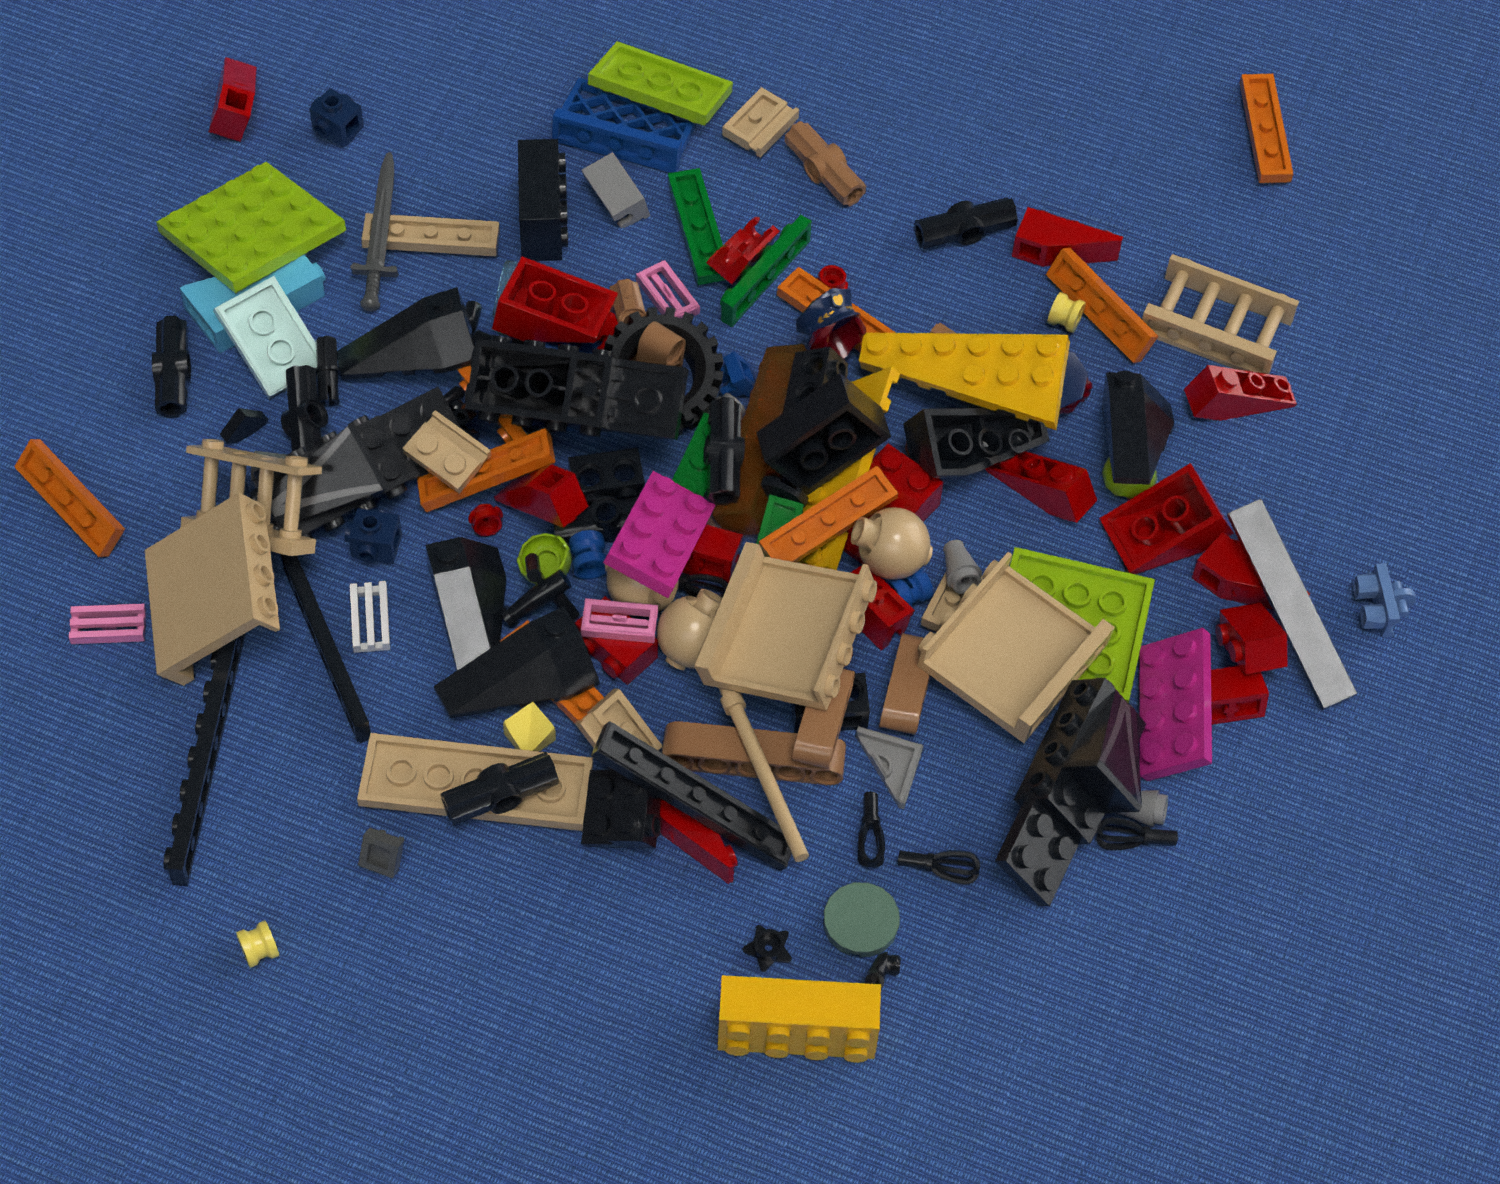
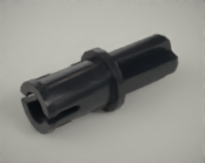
[315,336,341,406]

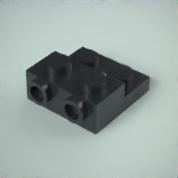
[581,770,662,848]

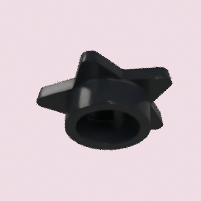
[742,925,792,972]

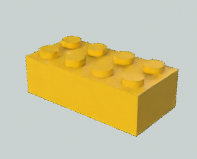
[717,975,881,1063]

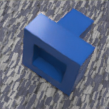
[720,351,760,398]

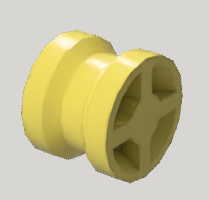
[1047,292,1086,333]
[236,920,280,968]

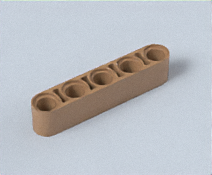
[662,721,846,785]

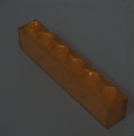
[712,344,807,535]

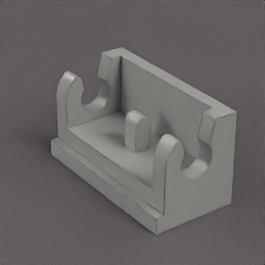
[581,152,650,228]

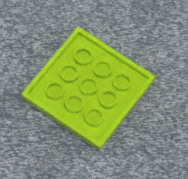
[156,162,346,293]
[1010,547,1155,703]

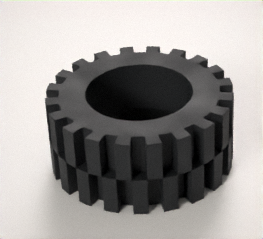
[604,307,724,439]

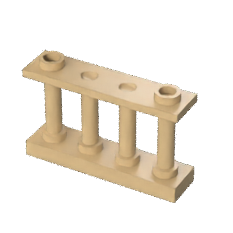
[1142,254,1299,374]
[180,439,322,556]

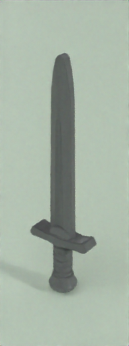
[350,152,399,312]

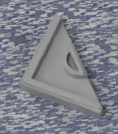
[856,726,924,809]

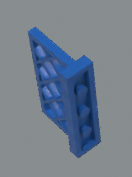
[552,77,697,173]

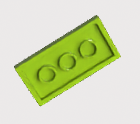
[588,41,733,126]

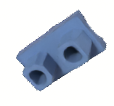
[1352,563,1416,638]

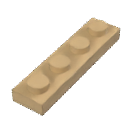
[361,213,500,257]

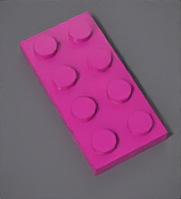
[603,471,716,598]
[1140,628,1212,781]

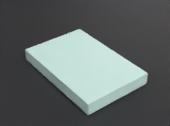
[213,276,317,399]

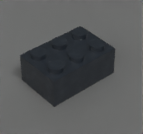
[518,139,568,261]
[756,373,891,495]

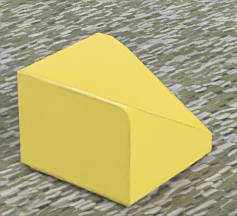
[503,702,556,751]

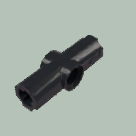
[914,197,1018,249]
[152,316,191,418]
[281,365,328,452]
[703,397,745,506]
[553,496,639,543]
[440,752,559,826]

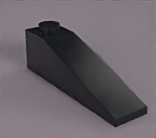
[337,287,475,380]
[1102,371,1174,485]
[903,408,1049,478]
[425,537,507,670]
[433,606,600,718]

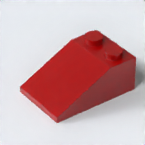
[492,256,618,343]
[843,443,944,565]
[1099,463,1234,574]

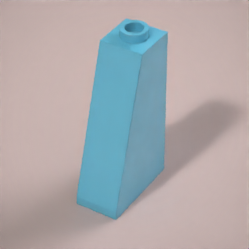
[180,254,326,353]

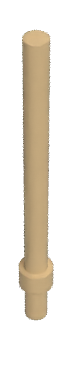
[719,688,809,862]

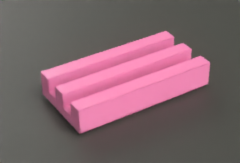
[636,260,700,319]
[581,598,658,643]
[69,604,146,644]

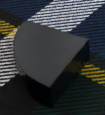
[220,408,268,443]
[760,476,809,508]

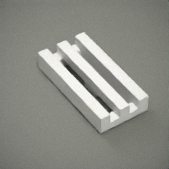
[350,581,390,653]

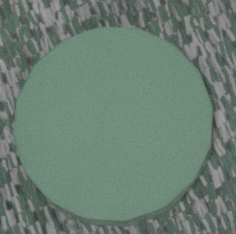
[823,882,900,957]

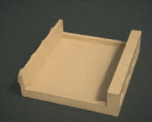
[145,492,280,686]
[694,542,877,711]
[917,552,1115,743]

